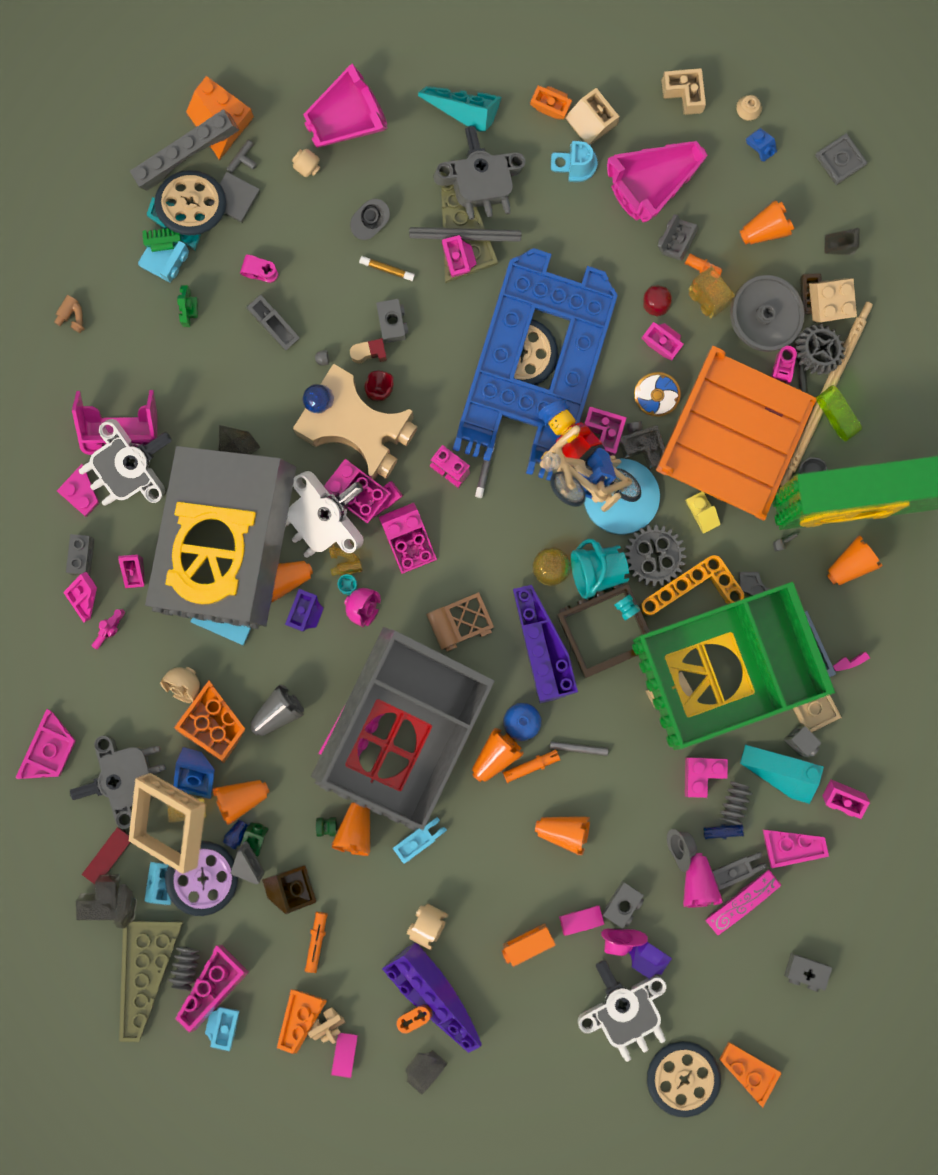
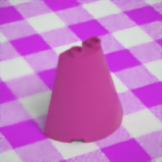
[303,64,388,148]

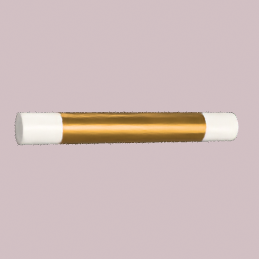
[359,256,415,281]

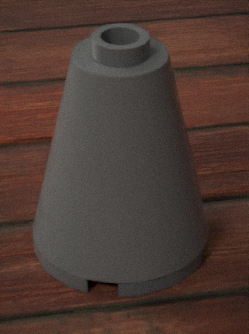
[250,685,304,736]

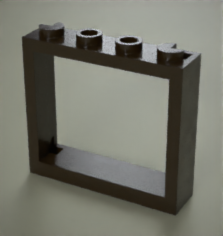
[557,584,650,679]

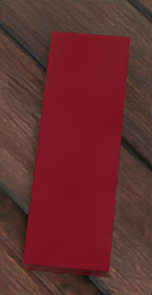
[81,827,131,886]

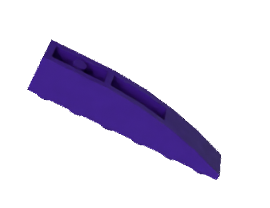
[513,585,578,704]
[382,942,482,1053]

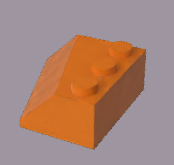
[174,680,245,763]

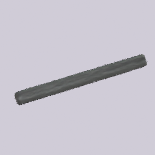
[409,227,522,242]

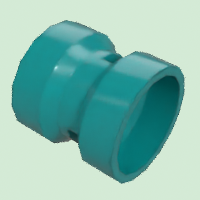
[337,574,358,595]
[614,594,640,621]

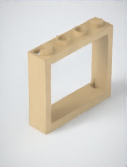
[129,773,206,874]

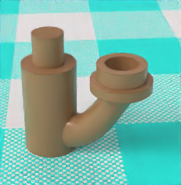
[54,295,85,333]

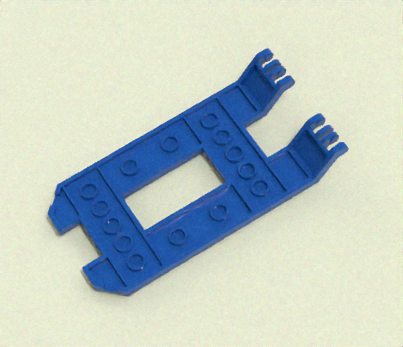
[452,248,618,484]

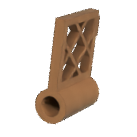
[426,592,494,652]

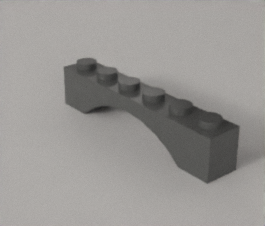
[130,109,239,191]

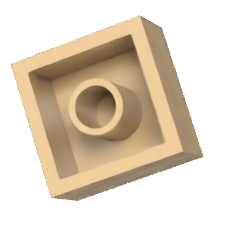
[809,278,857,322]

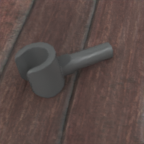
[773,532,798,552]

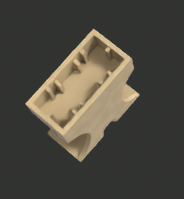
[293,364,418,481]

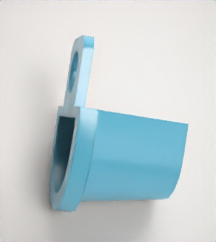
[551,141,598,182]

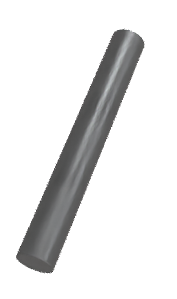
[550,741,608,756]

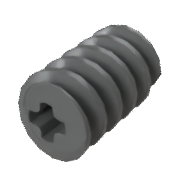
[720,781,753,825]
[168,947,201,991]

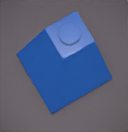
[174,747,215,799]

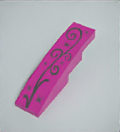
[706,870,781,935]

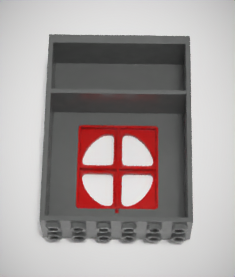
[311,627,494,831]

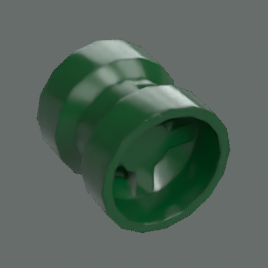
[316,817,337,837]

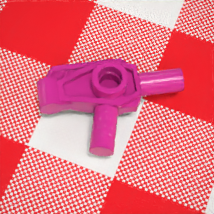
[91,609,125,650]

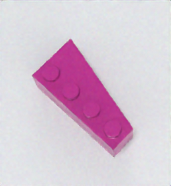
[175,945,249,1032]

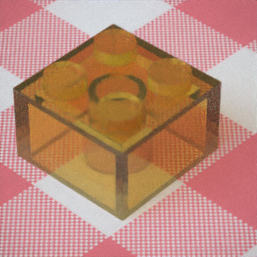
[688,266,735,319]

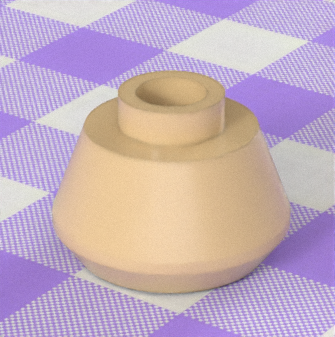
[736,95,762,121]

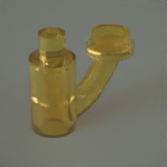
[329,545,363,577]

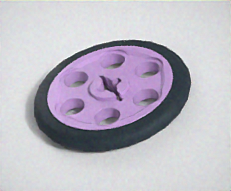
[165,841,238,916]

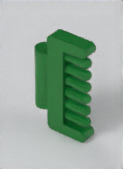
[143,228,182,252]

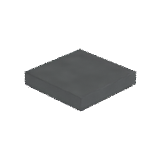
[815,133,868,185]
[208,172,260,223]

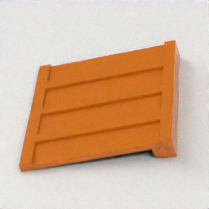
[655,346,817,521]

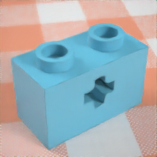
[144,862,171,905]

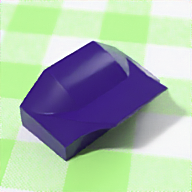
[285,589,324,632]
[629,941,672,979]

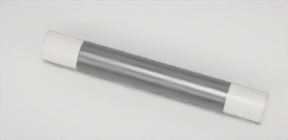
[475,444,495,498]

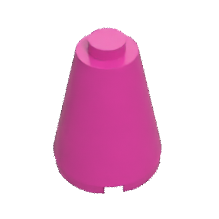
[683,853,723,908]

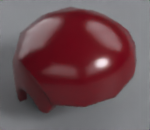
[644,285,672,316]

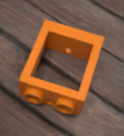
[501,923,555,967]

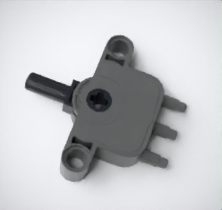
[433,126,525,220]
[70,736,170,829]

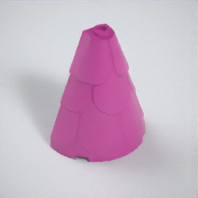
[607,141,707,222]

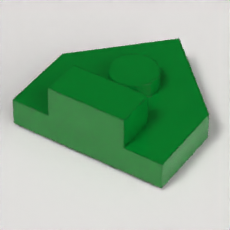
[177,285,198,327]

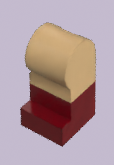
[350,339,387,364]

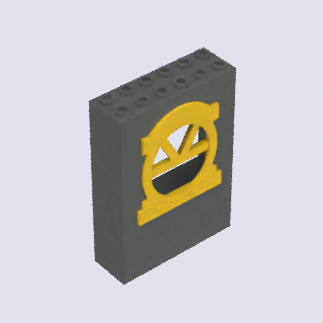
[145,446,296,629]

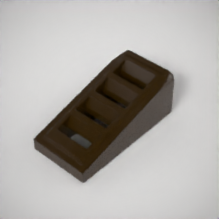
[800,273,822,315]

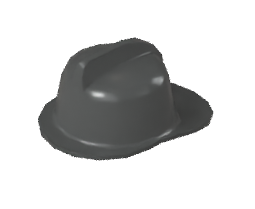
[350,199,390,240]
[667,829,697,872]

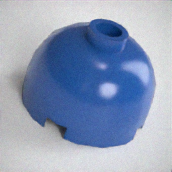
[503,703,542,741]

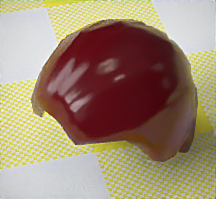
[364,371,394,402]

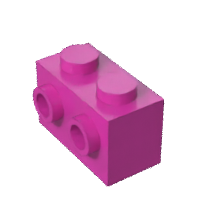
[822,779,870,819]

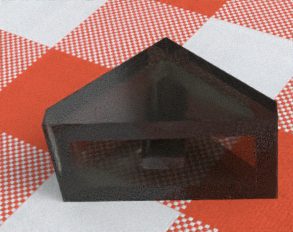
[825,228,860,255]

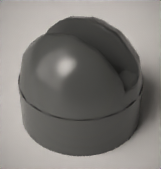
[315,350,329,366]
[627,421,643,435]

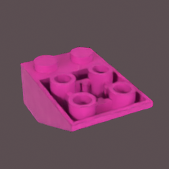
[324,459,391,524]
[379,503,437,574]

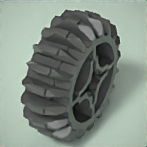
[795,324,846,375]

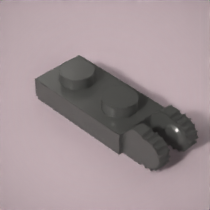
[712,852,767,890]

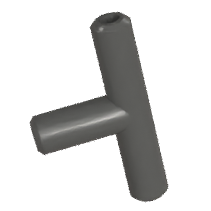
[227,140,257,173]

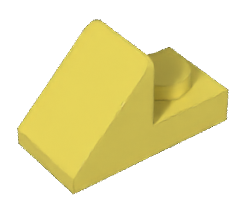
[685,492,721,534]

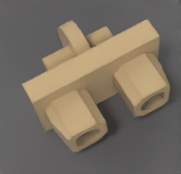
[308,1007,345,1044]

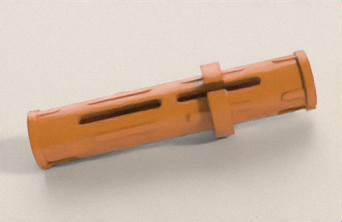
[503,749,561,783]
[305,912,328,973]

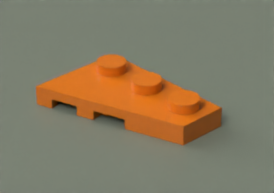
[277,989,327,1054]
[720,1042,781,1108]

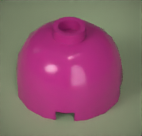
[345,588,381,627]

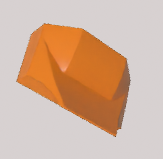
[530,85,572,119]

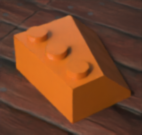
[186,76,254,160]

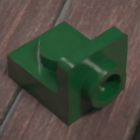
[241,822,269,857]

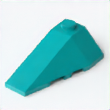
[418,86,501,132]
[740,745,824,804]

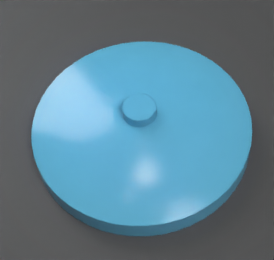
[584,459,660,535]

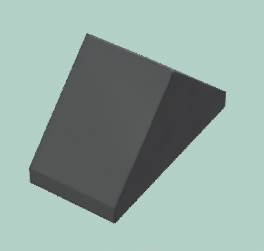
[230,841,265,884]

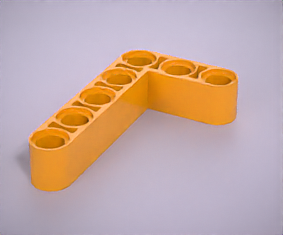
[640,555,744,616]

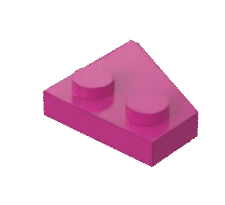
[57,464,99,517]
[63,572,97,623]

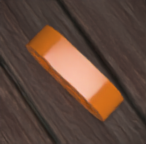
[397,1005,432,1033]

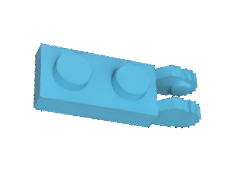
[393,817,447,864]

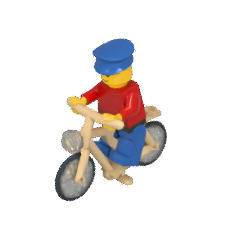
[539,399,641,512]

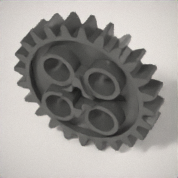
[624,525,687,587]

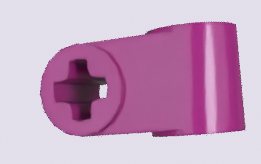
[240,255,278,283]
[771,346,797,384]

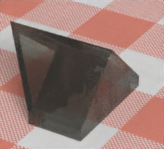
[219,425,260,455]

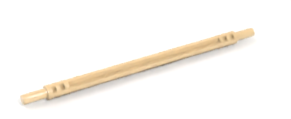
[779,302,873,487]

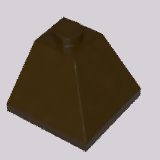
[262,865,317,914]

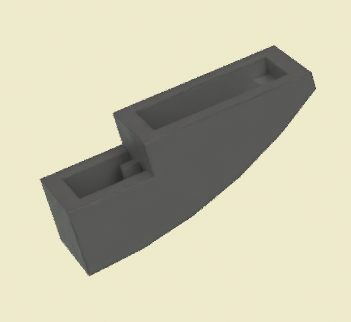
[245,295,299,350]

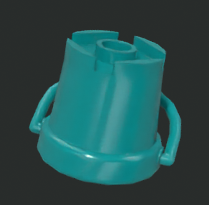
[570,539,629,599]

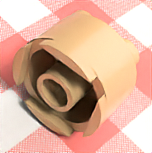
[407,904,449,950]

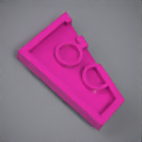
[762,829,829,868]

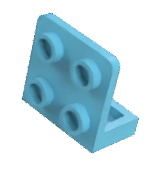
[138,234,189,283]

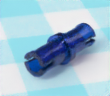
[703,824,744,840]

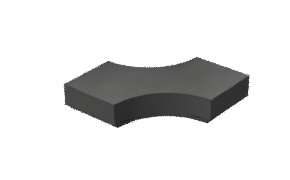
[739,572,770,596]

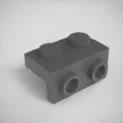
[658,214,699,261]

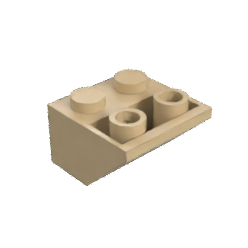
[565,88,619,145]

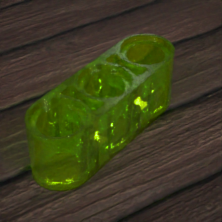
[816,385,862,441]

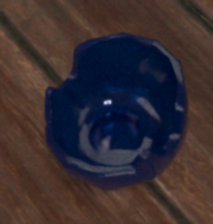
[302,384,334,414]

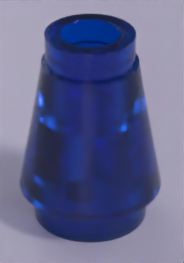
[223,819,248,850]

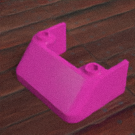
[72,390,157,455]

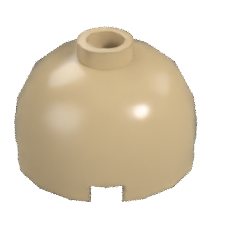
[160,667,200,703]

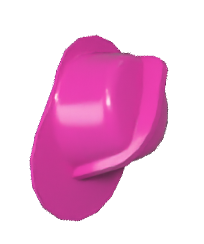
[601,928,648,956]

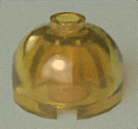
[532,547,571,586]

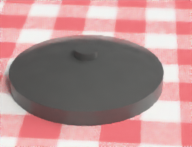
[730,275,804,352]

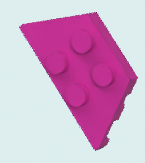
[15,709,76,779]

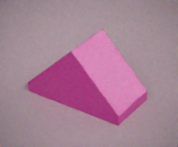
[118,554,145,588]

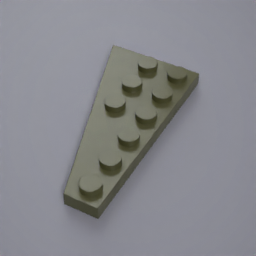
[441,160,498,284]
[119,921,183,1042]

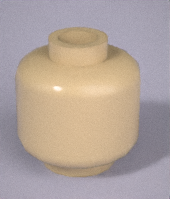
[292,149,320,177]

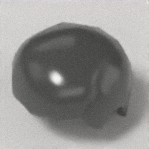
[799,457,828,474]

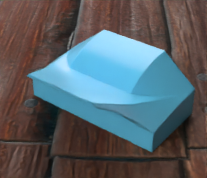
[205,1007,239,1051]

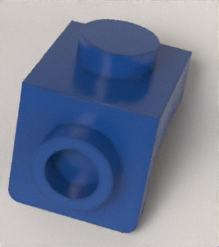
[746,128,777,162]

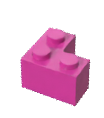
[584,407,627,456]
[685,758,728,798]

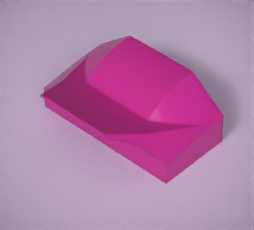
[442,235,476,277]
[642,322,684,361]

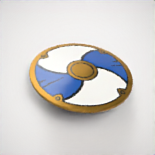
[635,372,681,416]

